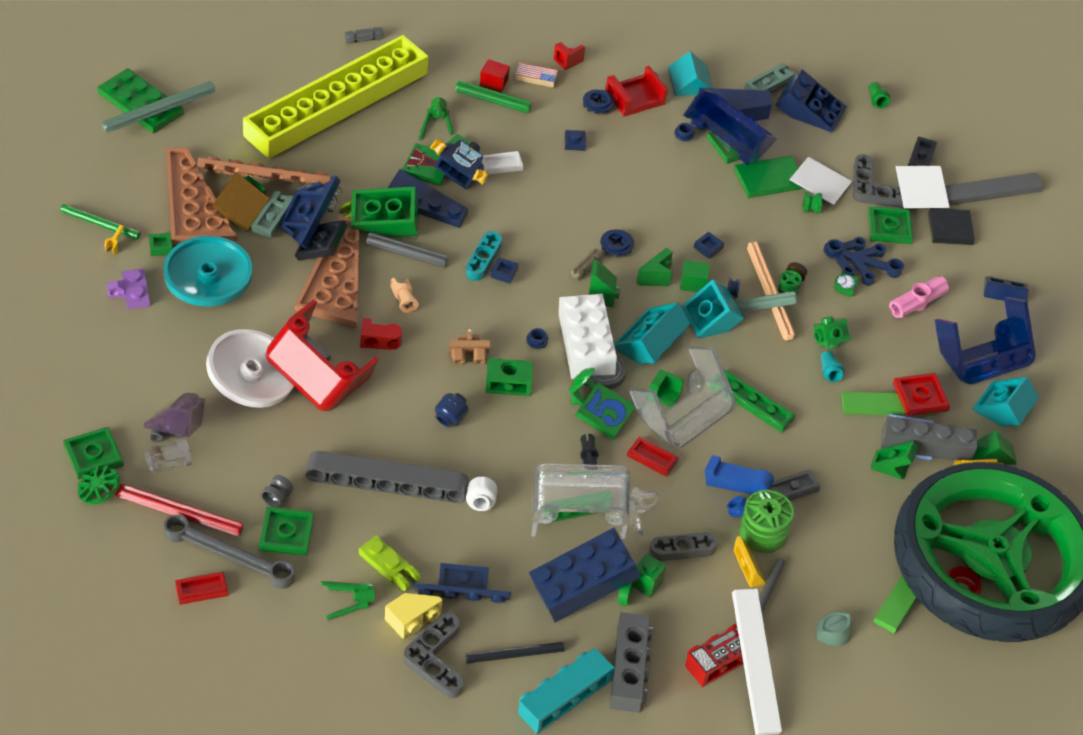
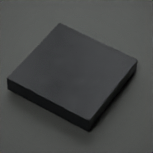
[928,208,975,245]
[295,220,348,261]

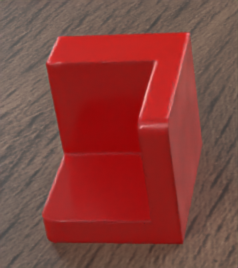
[553,42,585,70]
[480,59,510,93]

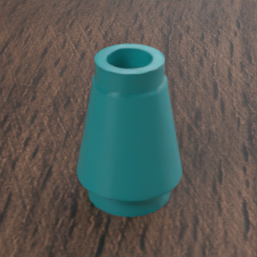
[820,351,844,382]

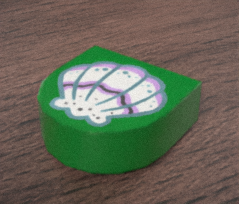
[834,274,858,297]

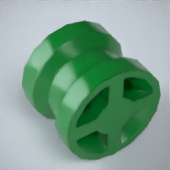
[802,192,822,213]
[778,270,802,295]

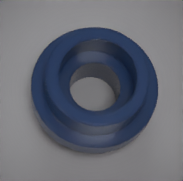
[674,123,695,141]
[526,328,549,349]

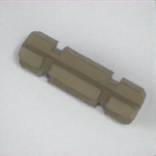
[571,249,602,281]

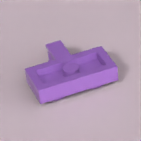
[107,268,150,309]

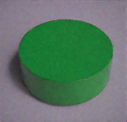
[618,583,633,607]

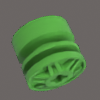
[739,490,794,553]

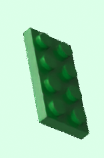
[97,68,184,134]

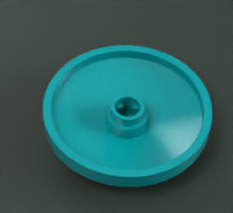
[164,236,252,306]

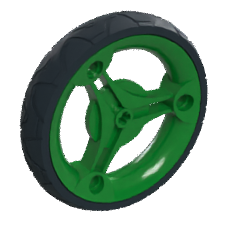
[894,462,1083,642]

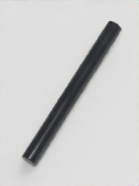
[465,642,564,663]

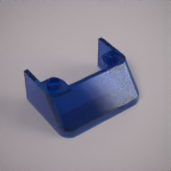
[683,88,777,165]
[935,297,1036,384]

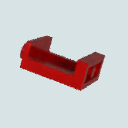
[605,66,668,117]

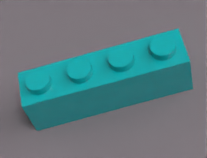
[518,648,615,734]

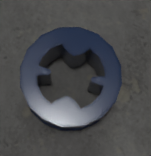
[727,278,740,298]

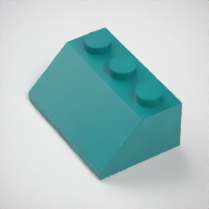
[614,302,691,364]

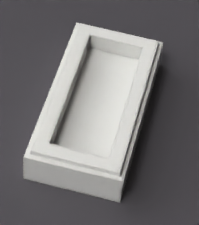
[481,151,523,175]

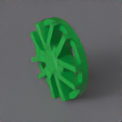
[78,465,121,505]

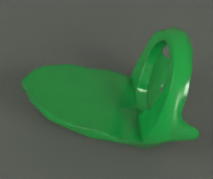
[569,368,596,405]

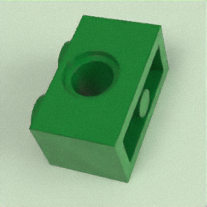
[485,358,533,396]

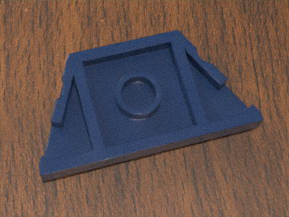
[279,176,341,248]

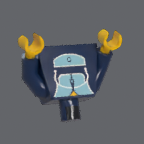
[430,139,488,190]

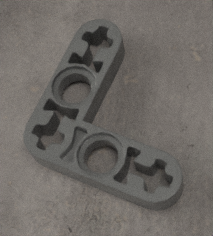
[853,154,904,208]
[404,613,464,698]

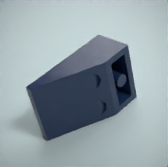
[775,69,847,133]

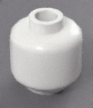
[466,477,498,511]

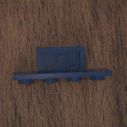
[414,563,511,603]

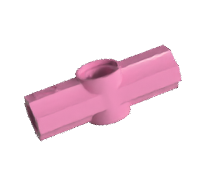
[889,276,949,318]

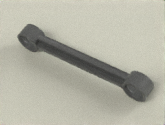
[164,514,294,589]

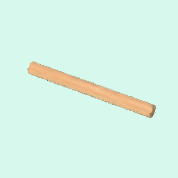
[747,242,795,341]

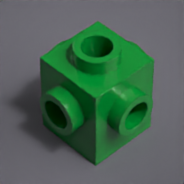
[814,316,851,349]

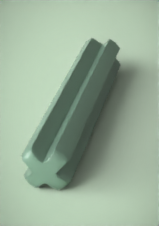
[735,291,797,313]

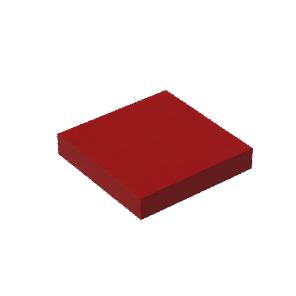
[893,373,950,417]

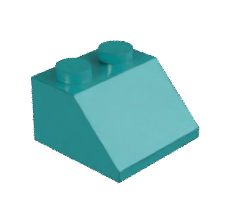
[681,279,744,339]
[973,377,1040,427]

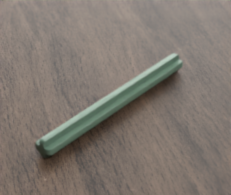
[102,81,215,133]

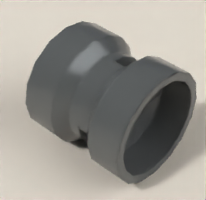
[261,475,293,508]

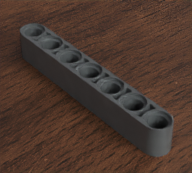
[305,451,469,503]

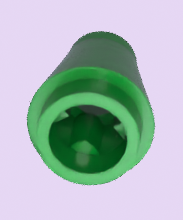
[868,82,890,109]

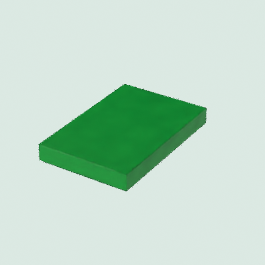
[734,155,805,198]

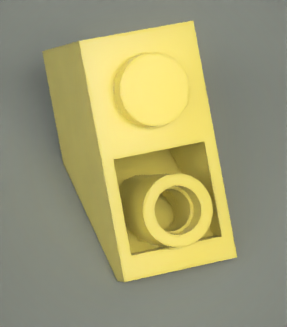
[385,593,442,639]

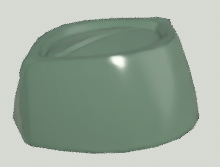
[815,612,852,646]

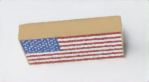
[515,62,558,88]

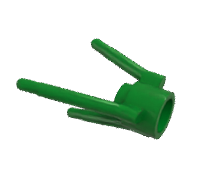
[419,97,453,140]
[320,581,375,620]

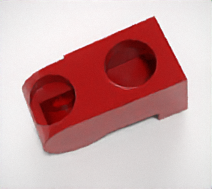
[360,318,402,350]

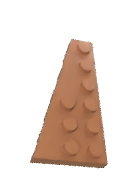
[166,147,237,245]
[294,216,359,328]

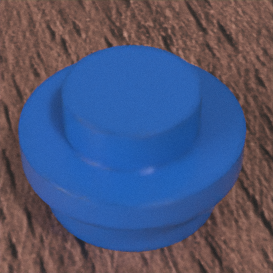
[727,496,747,517]

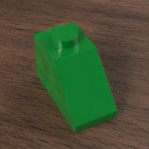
[589,260,620,307]

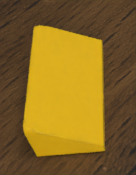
[733,536,766,588]

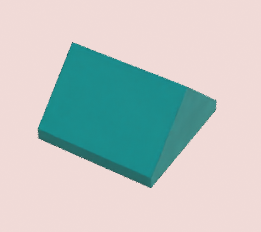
[668,51,713,96]

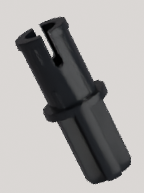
[580,434,599,476]

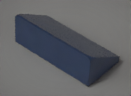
[984,276,1029,305]

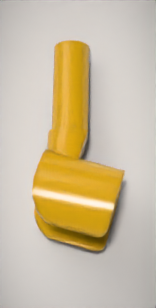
[105,225,125,255]

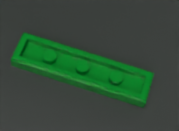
[709,369,796,433]

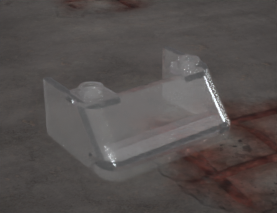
[629,347,735,448]
[530,463,630,539]

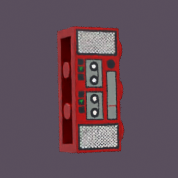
[685,624,744,687]

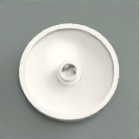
[206,329,294,408]

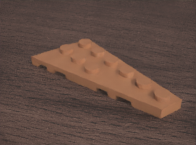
[197,157,331,185]

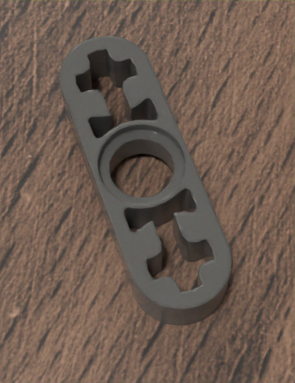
[649,532,718,561]

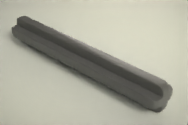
[367,233,448,267]

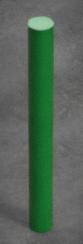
[60,204,141,240]

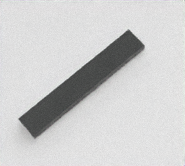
[945,173,1044,205]

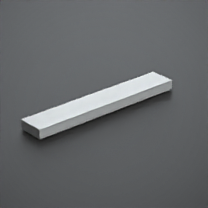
[732,589,782,735]

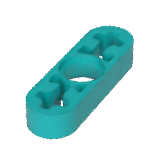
[466,231,502,281]

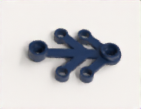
[823,237,904,286]

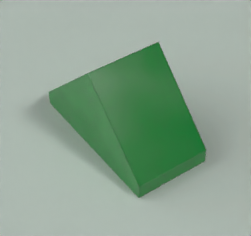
[972,430,1017,465]

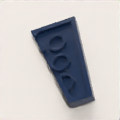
[388,169,468,228]

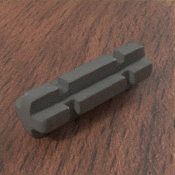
[345,27,383,43]

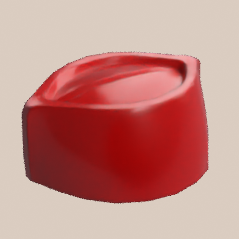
[946,566,981,595]

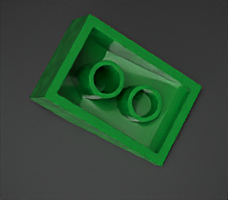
[351,187,419,237]

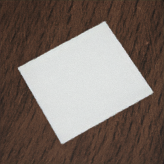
[789,157,852,205]
[895,166,950,208]

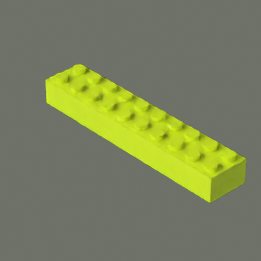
[243,35,428,159]

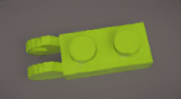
[359,535,421,591]

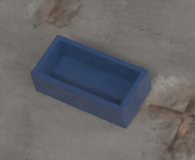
[529,528,641,622]

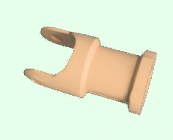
[390,277,419,313]

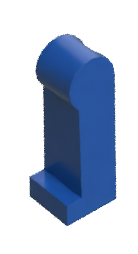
[705,455,774,494]

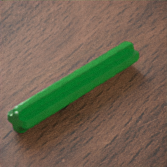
[455,81,532,113]

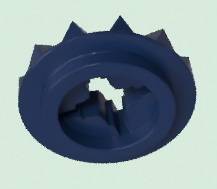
[583,89,615,114]
[600,229,634,257]

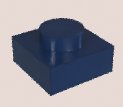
[565,130,586,151]
[694,232,724,259]
[490,257,519,284]

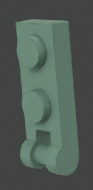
[745,63,797,92]
[252,190,294,238]

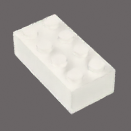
[558,294,617,379]

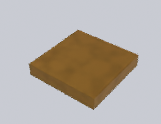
[212,172,270,232]

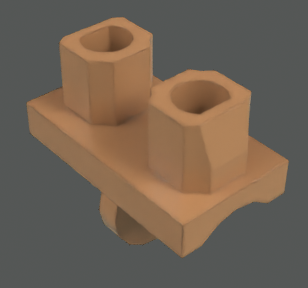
[448,328,490,364]

